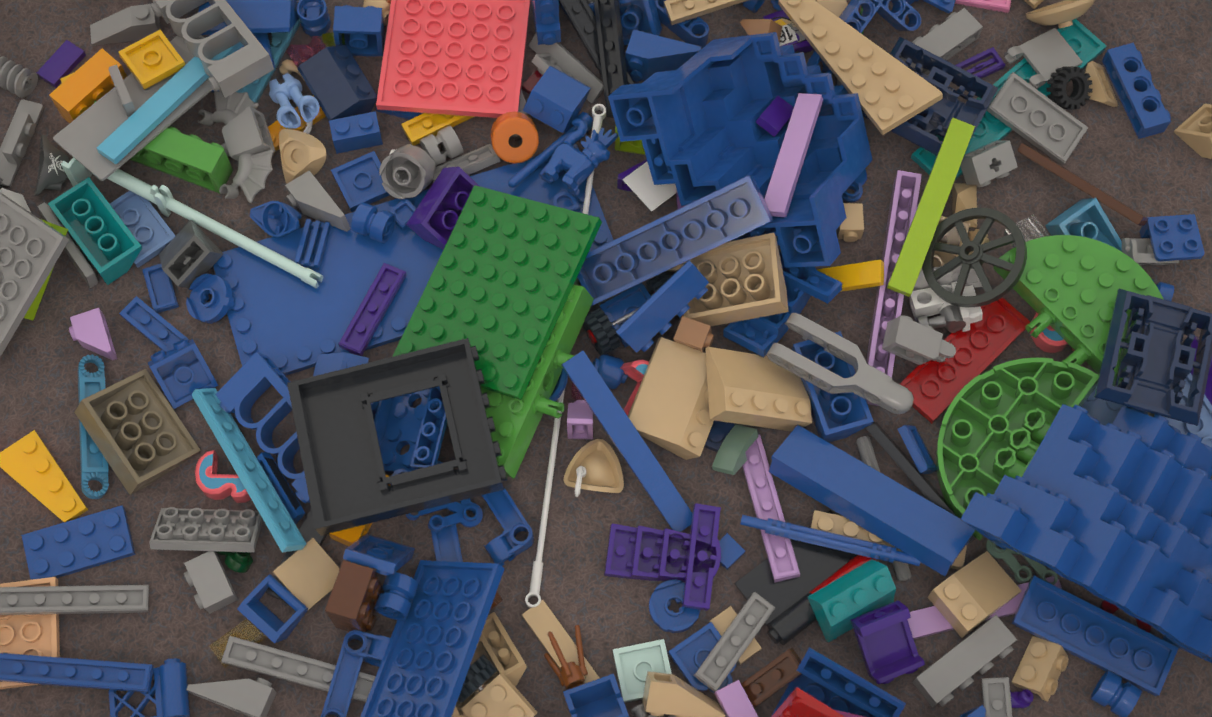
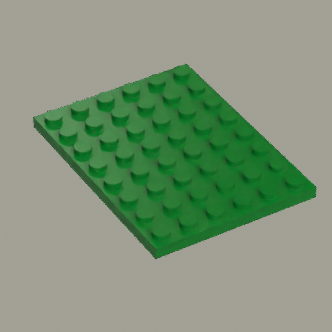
[392,185,602,400]

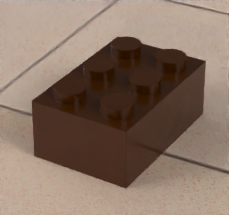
[325,560,384,633]

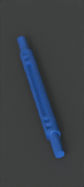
[740,515,920,566]

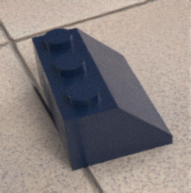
[297,45,377,120]

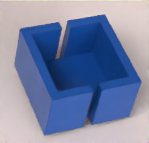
[563,673,629,717]

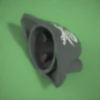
[34,135,70,196]

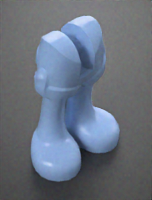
[269,73,320,129]

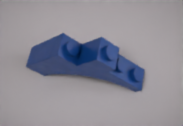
[531,0,561,45]

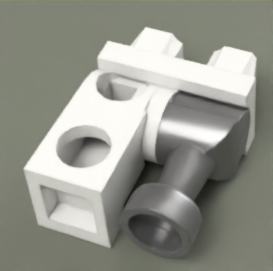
[910,281,983,333]

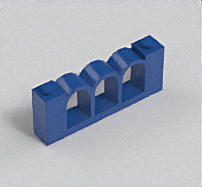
[215,352,310,503]

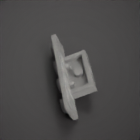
[529,34,604,103]
[0,99,44,187]

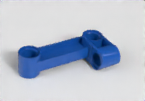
[482,487,534,566]
[321,630,391,717]

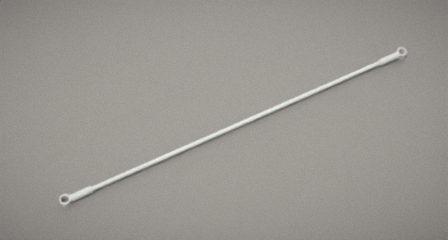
[525,104,606,608]

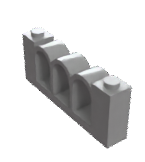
[151,0,274,98]

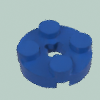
[186,274,235,324]
[649,579,700,633]

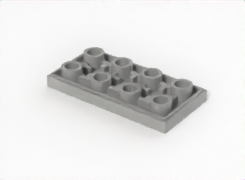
[149,507,263,552]

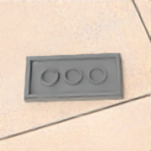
[987,72,1088,165]

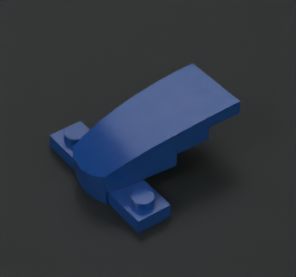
[723,252,842,358]

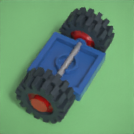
[583,272,677,355]

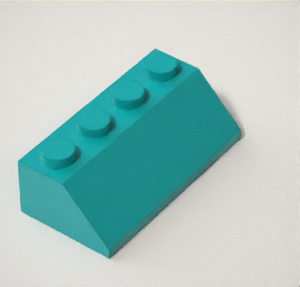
[48,177,142,285]

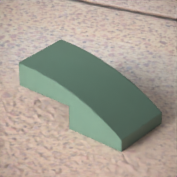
[712,424,759,475]

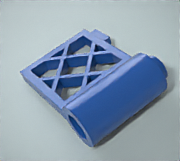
[109,658,190,717]

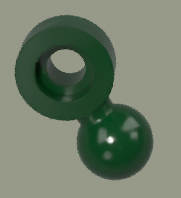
[215,551,253,573]

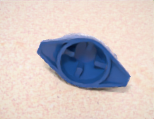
[250,201,302,237]

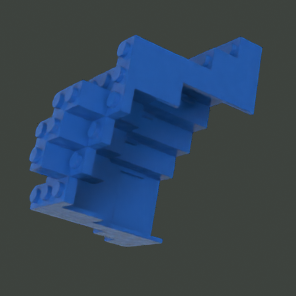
[608,32,873,268]
[960,404,1212,663]

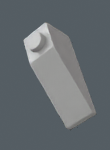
[90,3,161,46]
[285,170,351,232]
[186,678,277,717]

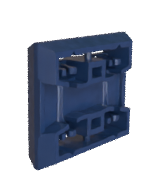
[862,37,998,155]
[1094,289,1212,426]

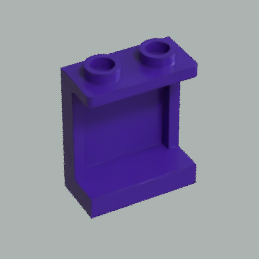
[851,600,925,684]

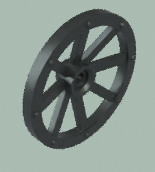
[922,207,1027,308]

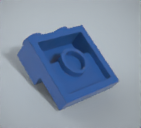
[147,338,218,409]

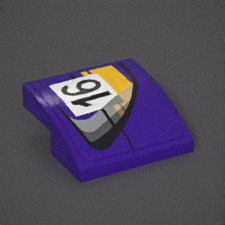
[763,10,814,53]

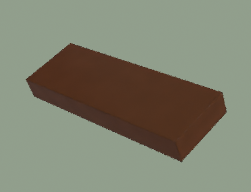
[741,648,802,708]

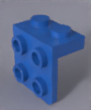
[1140,214,1205,261]

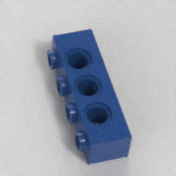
[1102,43,1171,139]

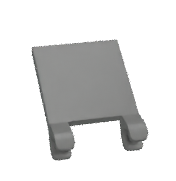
[1004,28,1083,89]

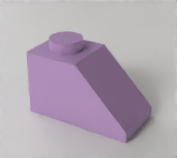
[69,308,117,360]
[567,400,594,439]

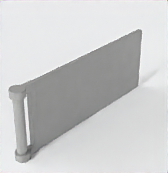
[53,34,213,181]

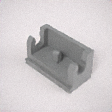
[1122,238,1179,265]

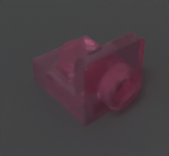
[287,36,326,68]

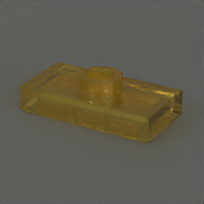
[209,618,267,668]

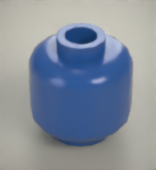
[592,354,627,390]

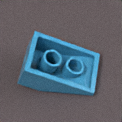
[1045,198,1122,251]

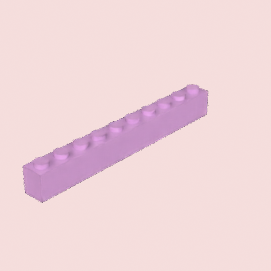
[866,170,922,406]

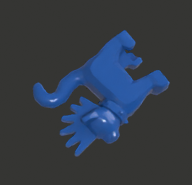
[540,118,618,196]

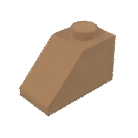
[674,316,714,352]

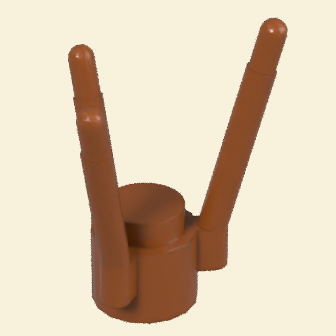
[544,625,588,689]

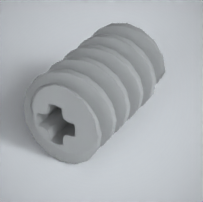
[0,56,38,98]

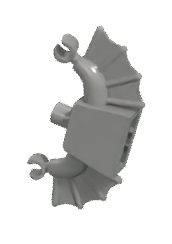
[197,91,275,203]

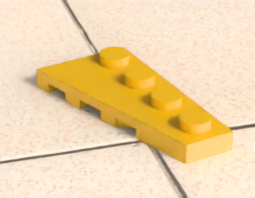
[0,430,88,522]

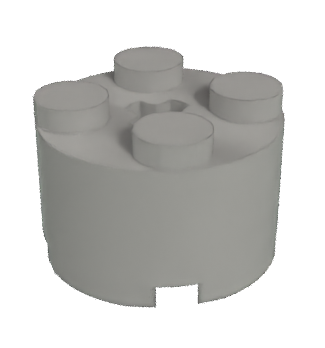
[379,144,436,199]

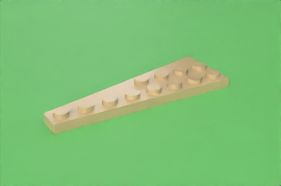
[778,0,943,135]

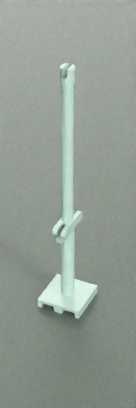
[61,157,323,288]

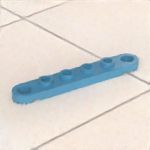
[78,354,109,499]

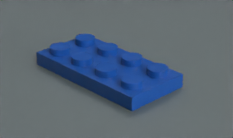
[22,505,135,580]

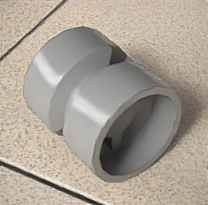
[420,126,464,166]

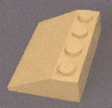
[680,233,789,326]
[628,337,714,460]
[705,347,812,432]

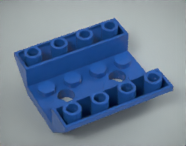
[371,386,447,474]

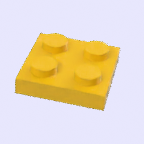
[119,30,185,90]

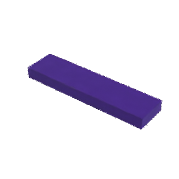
[338,263,407,356]

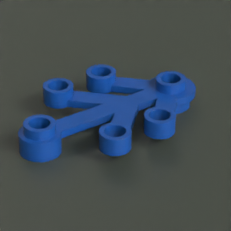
[391,461,483,532]

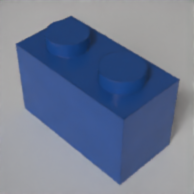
[329,111,383,154]

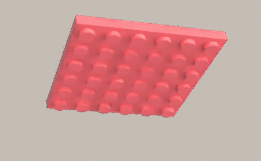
[376,0,531,118]

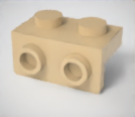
[1012,636,1068,702]

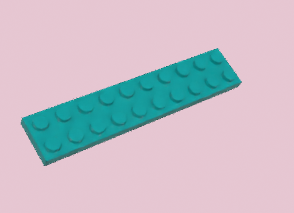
[911,19,1107,180]

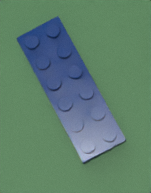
[1011,576,1179,696]

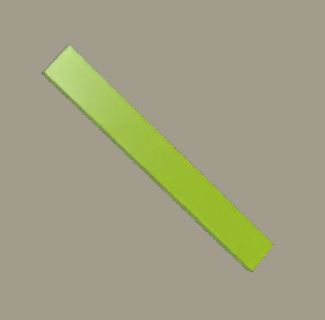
[887,118,975,297]

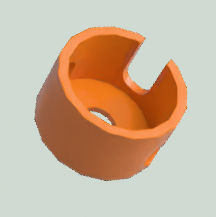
[490,111,539,164]

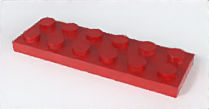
[900,298,1030,424]

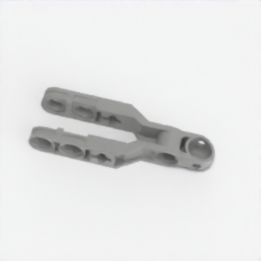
[766,313,914,414]

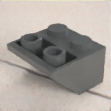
[159,220,223,288]

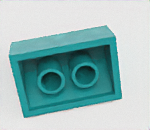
[808,559,896,643]

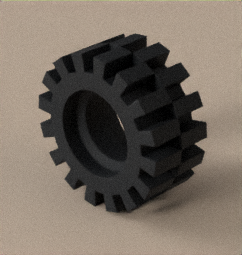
[1046,66,1093,110]

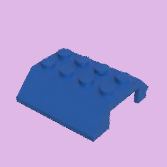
[771,648,906,717]

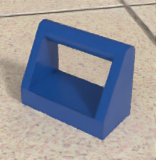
[237,574,308,643]

